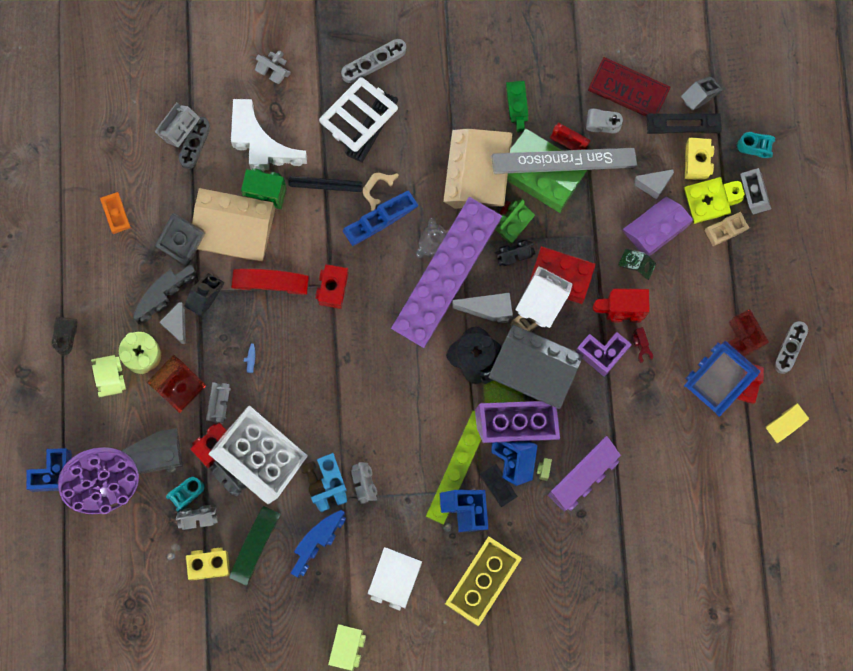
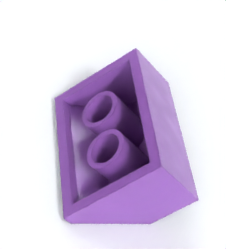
[622,197,693,259]

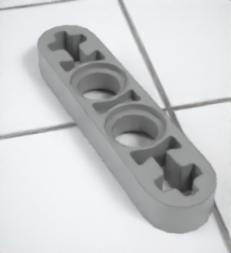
[341,39,406,83]

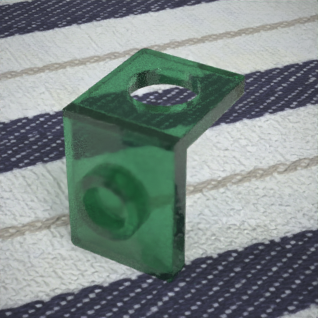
[618,249,656,280]

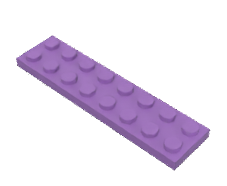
[391,197,502,348]

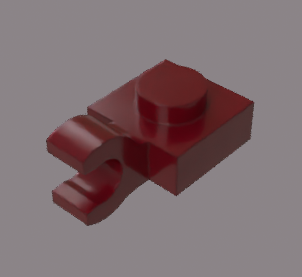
[632,327,653,363]

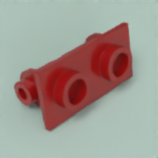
[549,122,591,150]

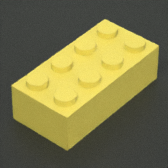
[445,536,522,626]

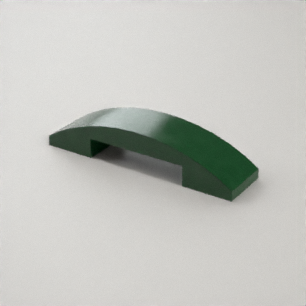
[229,506,281,586]

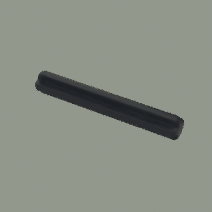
[288,176,363,192]

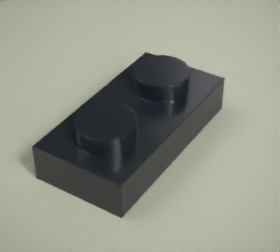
[480,464,518,508]

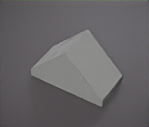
[634,170,674,199]
[160,302,186,344]

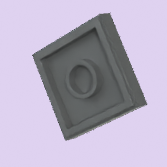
[155,213,206,265]

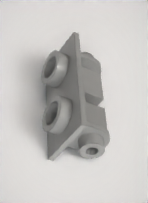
[206,382,231,424]
[351,462,377,504]
[176,505,218,530]

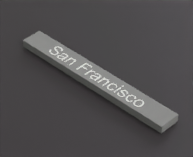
[491,148,637,174]

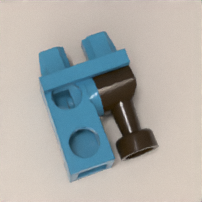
[300,453,347,512]

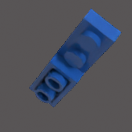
[291,510,346,578]

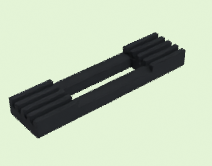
[345,92,398,163]
[646,113,722,134]

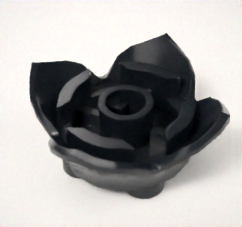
[446,327,502,384]

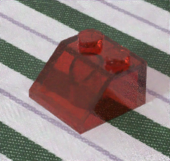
[147,355,206,413]

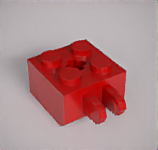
[592,289,650,323]

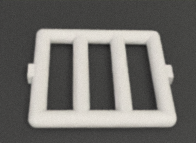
[319,77,398,152]

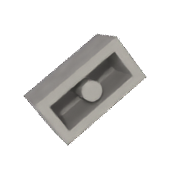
[741,168,771,214]

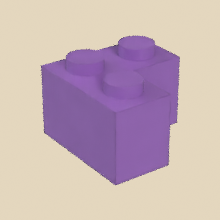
[575,332,632,377]

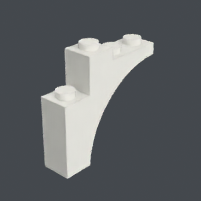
[231,99,307,172]

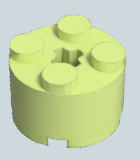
[119,332,161,374]
[91,355,126,397]

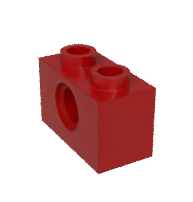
[315,264,349,309]
[190,423,227,468]

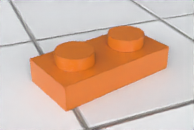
[100,192,131,234]

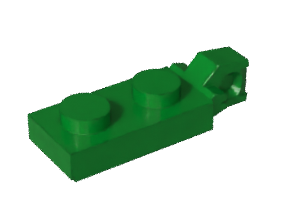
[506,81,529,132]

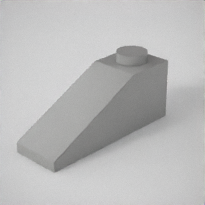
[452,293,513,323]

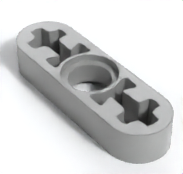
[774,321,808,374]

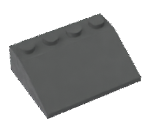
[488,324,584,409]

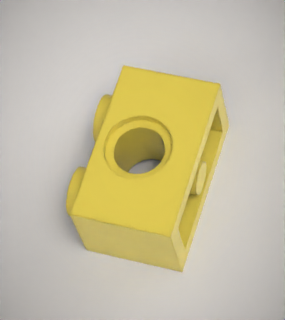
[684,138,714,181]

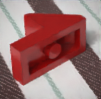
[737,364,764,404]

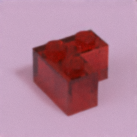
[724,309,769,364]

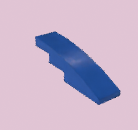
[343,190,419,246]

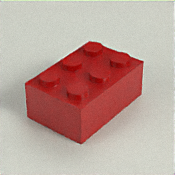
[529,246,596,304]

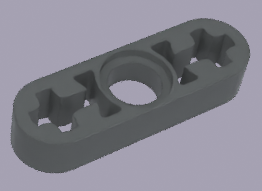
[179,117,210,169]

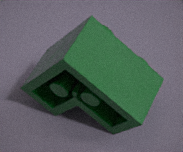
[241,168,287,209]

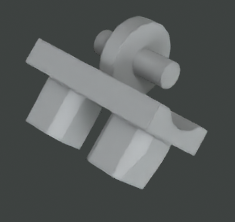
[255,51,291,84]

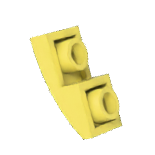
[766,403,809,443]

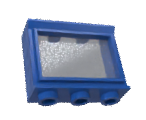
[684,341,761,417]

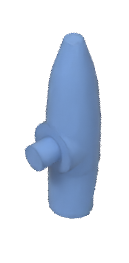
[244,344,255,373]

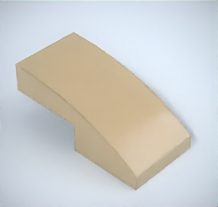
[704,212,749,246]

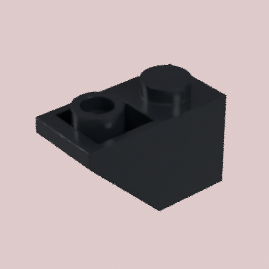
[184,273,225,316]

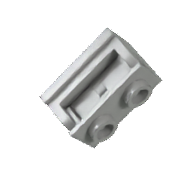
[155,102,200,147]

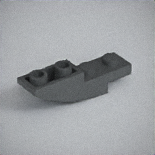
[133,265,197,324]

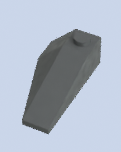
[122,428,183,474]

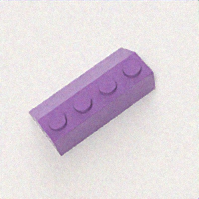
[475,401,560,443]
[548,436,621,512]

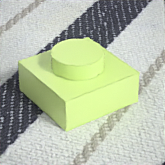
[537,458,552,481]

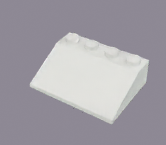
[209,406,308,504]

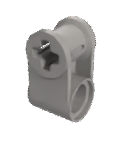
[586,109,623,134]

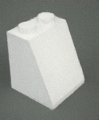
[516,266,572,328]
[368,547,422,611]

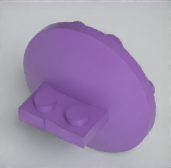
[58,447,139,514]

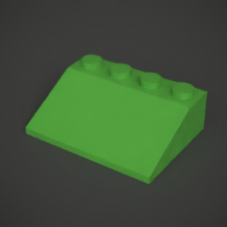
[507,129,587,213]

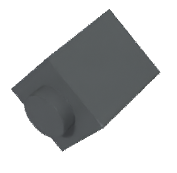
[681,76,723,110]

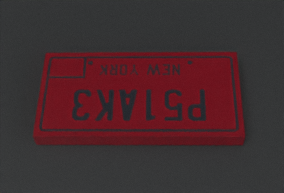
[588,57,671,116]

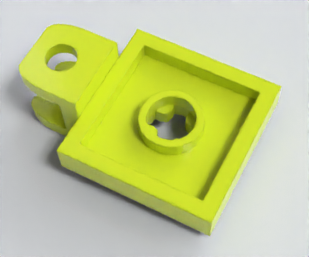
[684,177,745,224]

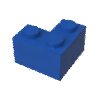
[491,441,538,486]
[26,448,72,492]
[440,490,488,532]

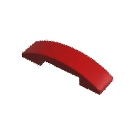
[231,269,309,295]

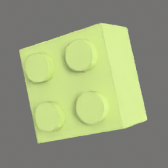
[328,624,366,671]

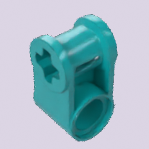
[737,132,775,158]
[166,477,204,512]

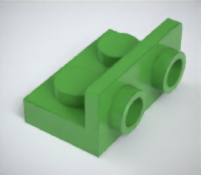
[495,199,535,243]

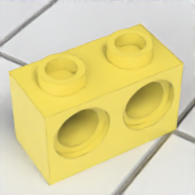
[186,548,230,580]

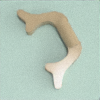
[363,173,399,211]

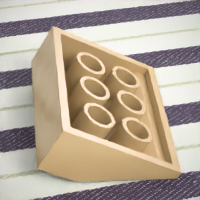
[443,129,512,209]
[192,188,275,262]

